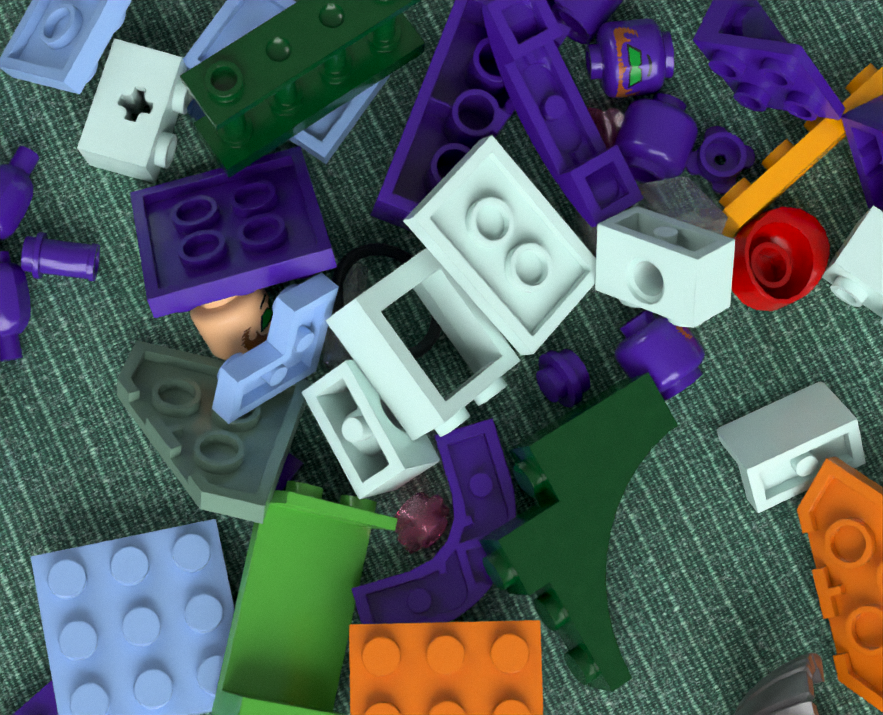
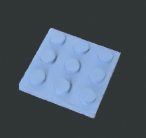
[31,519,235,715]

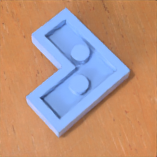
[212,272,339,424]

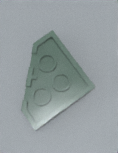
[117,340,311,524]

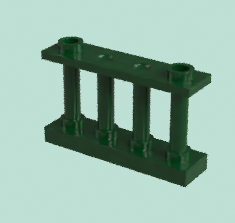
[180,0,425,178]

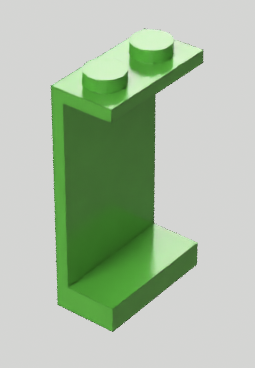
[211,481,398,715]

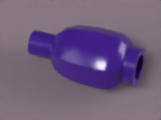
[0,146,40,241]
[0,251,31,362]

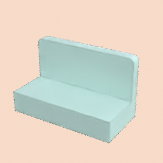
[717,382,866,513]

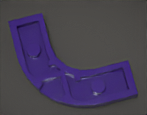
[351,418,516,624]

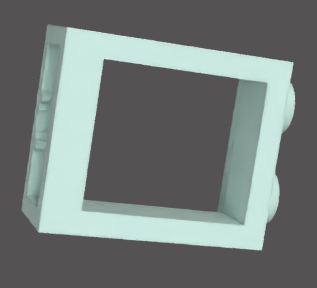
[325,248,521,441]

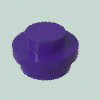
[536,348,591,408]

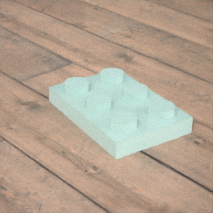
[403,135,596,356]

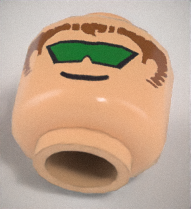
[190,288,273,360]

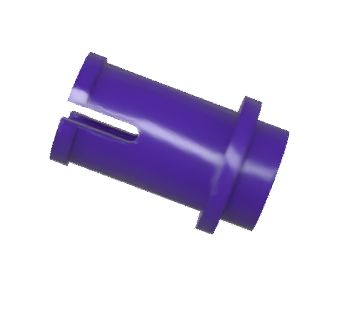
[21,232,100,281]

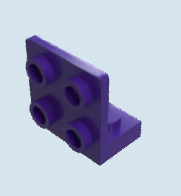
[693,0,845,121]

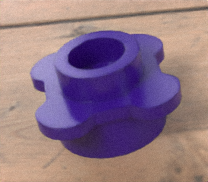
[685,126,755,195]

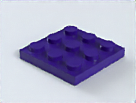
[130,146,337,318]

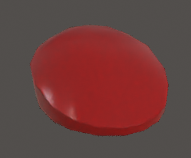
[731,207,830,311]

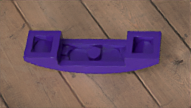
[481,0,644,227]

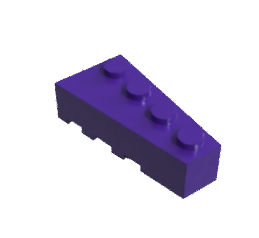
[370,0,572,232]

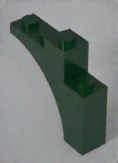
[478,372,678,692]

